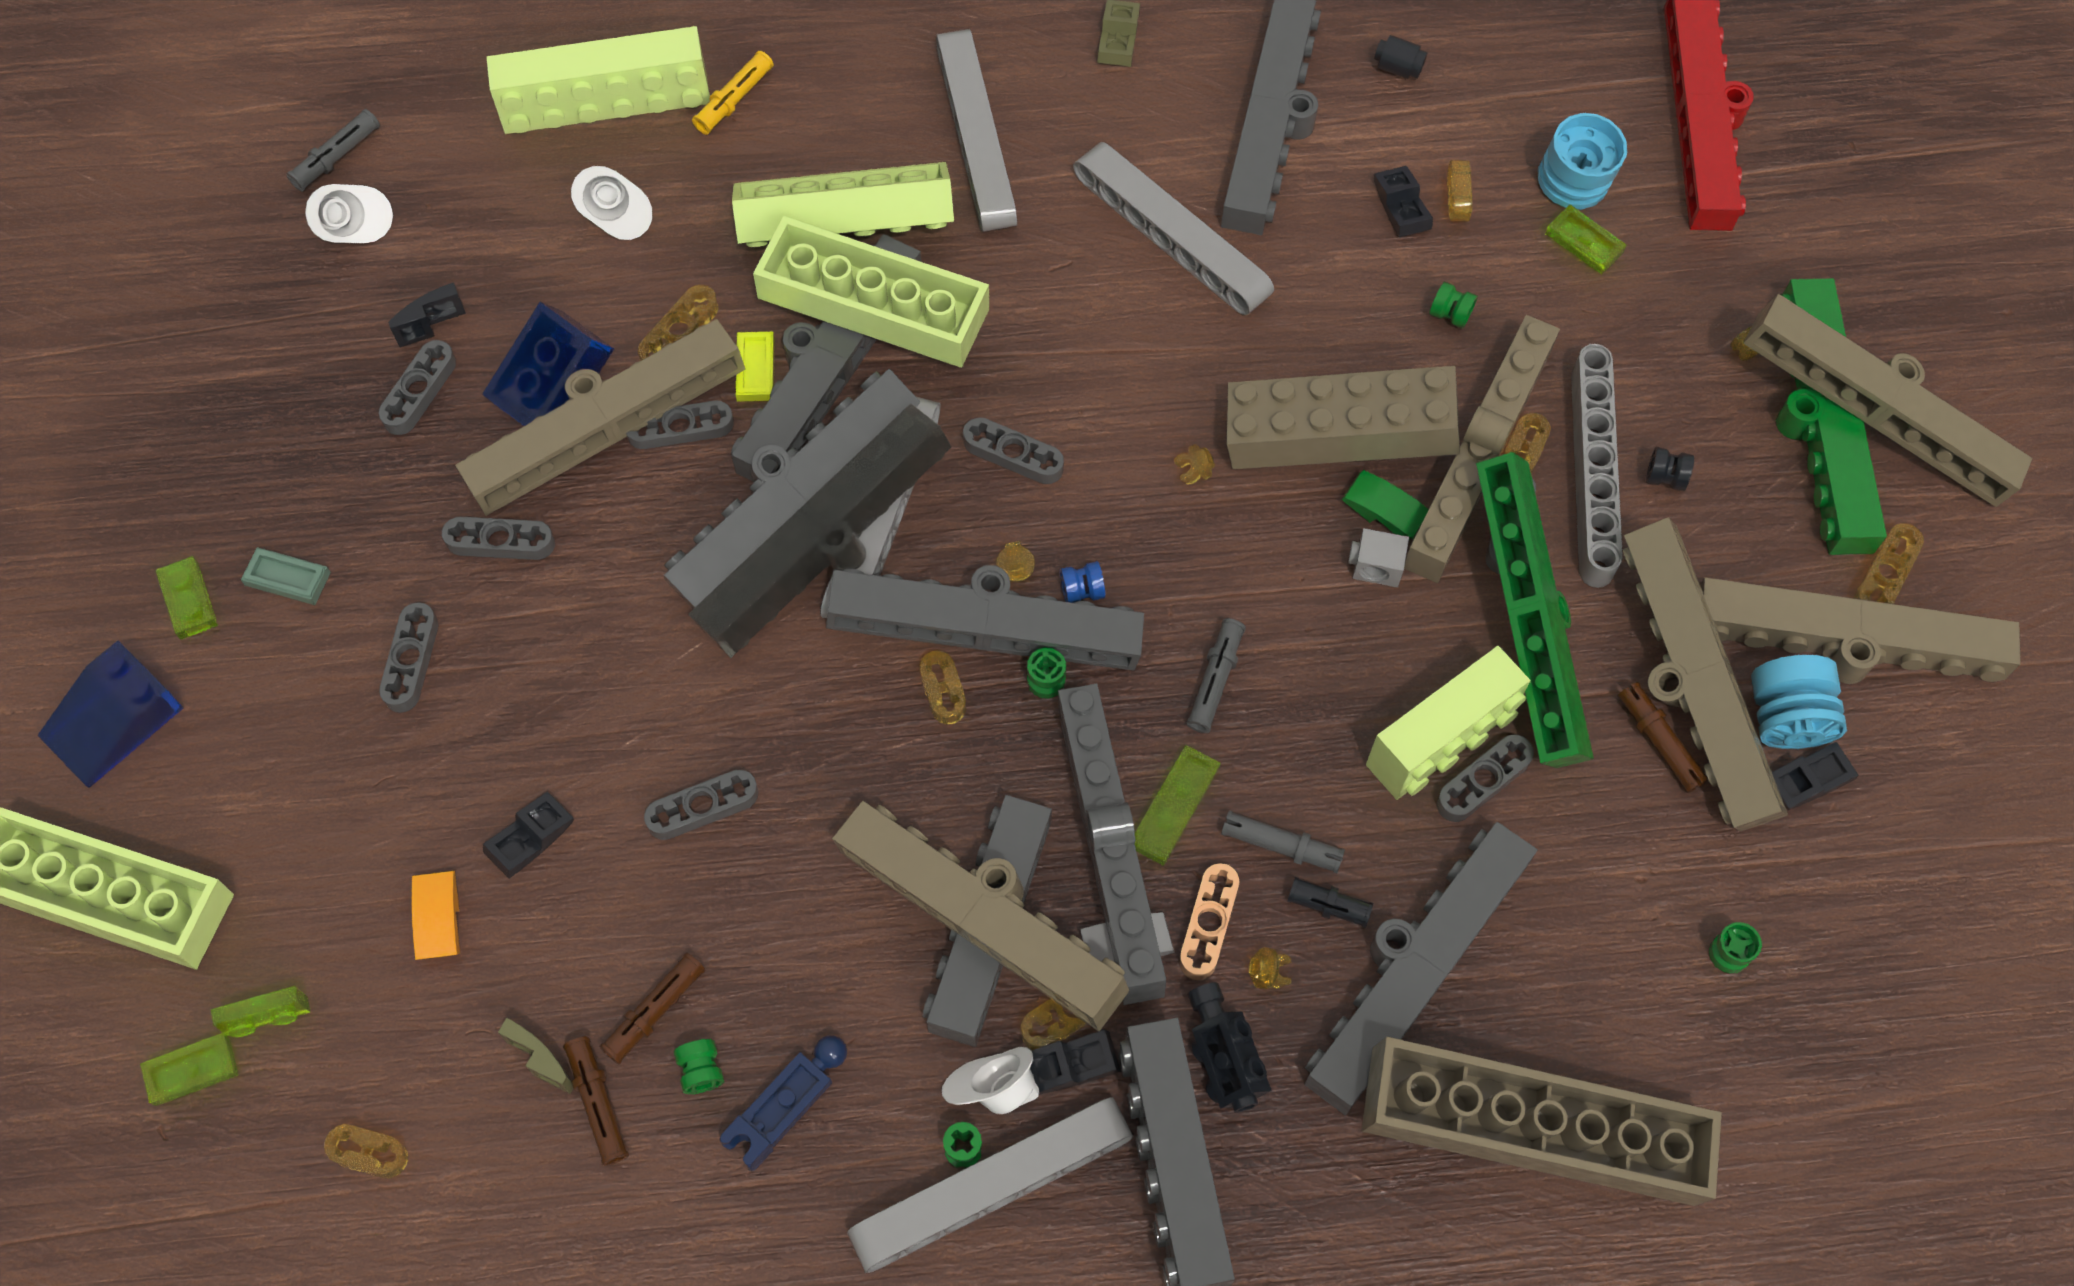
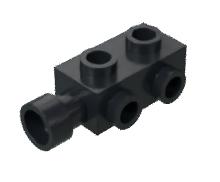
[1187,982,1272,1113]

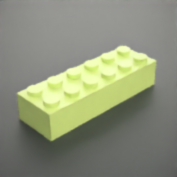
[486,26,710,134]
[732,162,954,247]
[753,216,989,368]
[0,807,234,970]

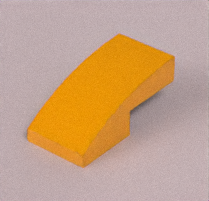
[412,871,460,960]

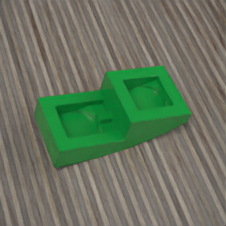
[1341,470,1429,540]

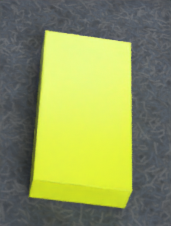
[736,331,775,402]

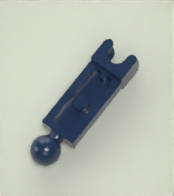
[719,1035,847,1171]

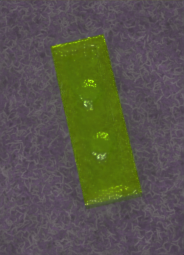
[1135,745,1221,866]

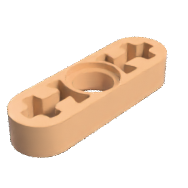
[1179,863,1239,980]

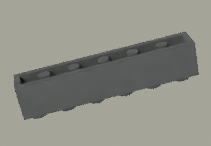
[922,795,1052,1047]

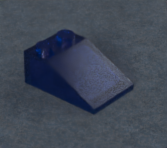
[482,302,614,426]
[38,640,183,788]

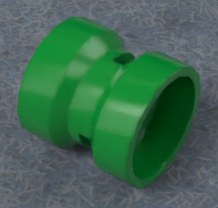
[1429,281,1478,329]
[1027,647,1066,699]
[1709,922,1762,974]
[674,1039,724,1095]

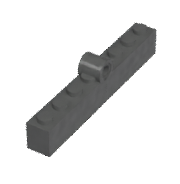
[1221,0,1321,235]
[731,234,921,482]
[664,369,920,612]
[826,565,1144,671]
[1058,683,1166,1005]
[1304,822,1538,1116]

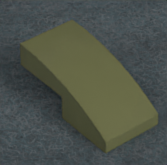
[1097,0,1140,67]
[498,1018,573,1094]

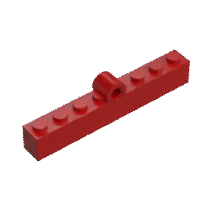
[1664,0,1754,231]

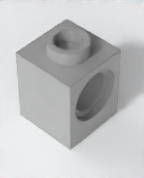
[1348,528,1409,588]

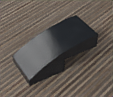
[1374,165,1433,237]
[388,282,466,348]
[1772,742,1858,810]
[483,791,574,879]
[1030,1029,1121,1095]

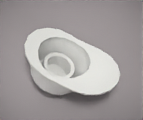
[571,166,652,240]
[305,184,393,243]
[942,1047,1039,1114]

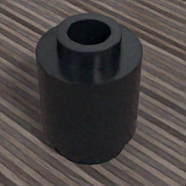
[1374,35,1428,79]

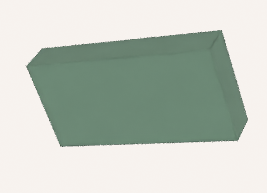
[241,547,331,605]

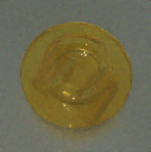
[1174,444,1215,485]
[997,541,1035,582]
[1249,947,1292,990]

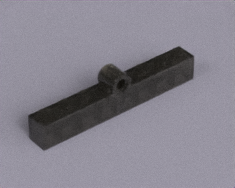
[688,404,952,658]

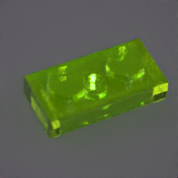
[1545,205,1627,274]
[155,556,218,640]
[211,986,310,1037]
[140,1032,239,1106]

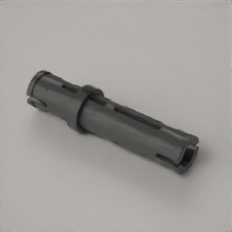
[286,109,380,192]
[1186,618,1246,733]
[1221,810,1345,874]

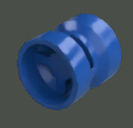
[1059,561,1106,603]

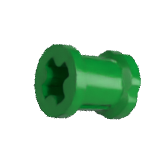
[943,1122,982,1168]

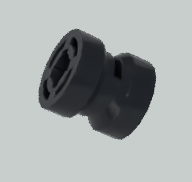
[1646,447,1694,492]

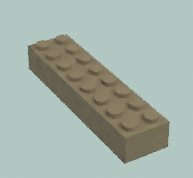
[1361,1037,1722,1206]

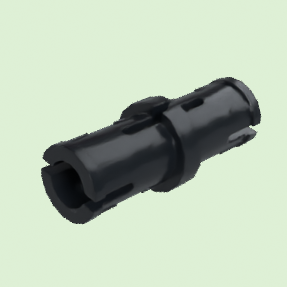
[1287,877,1374,928]

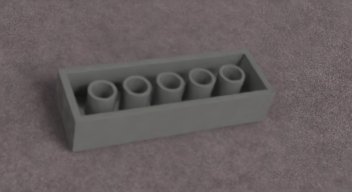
[1118,1018,1235,1286]

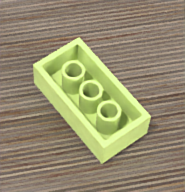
[1366,646,1531,800]

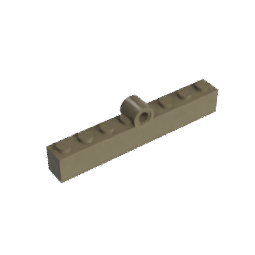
[1744,294,2032,507]
[1404,315,1560,584]
[455,319,746,516]
[1623,517,1788,832]
[1700,577,2020,684]
[832,801,1129,1031]

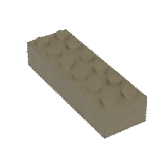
[1227,366,1460,469]

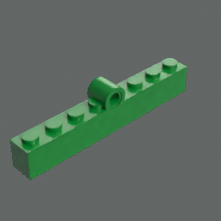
[1776,278,1887,555]
[1476,452,1594,768]

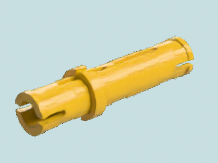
[692,51,774,135]

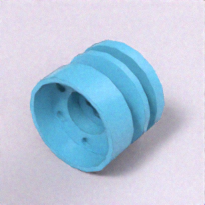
[1538,113,1627,210]
[1751,655,1847,749]

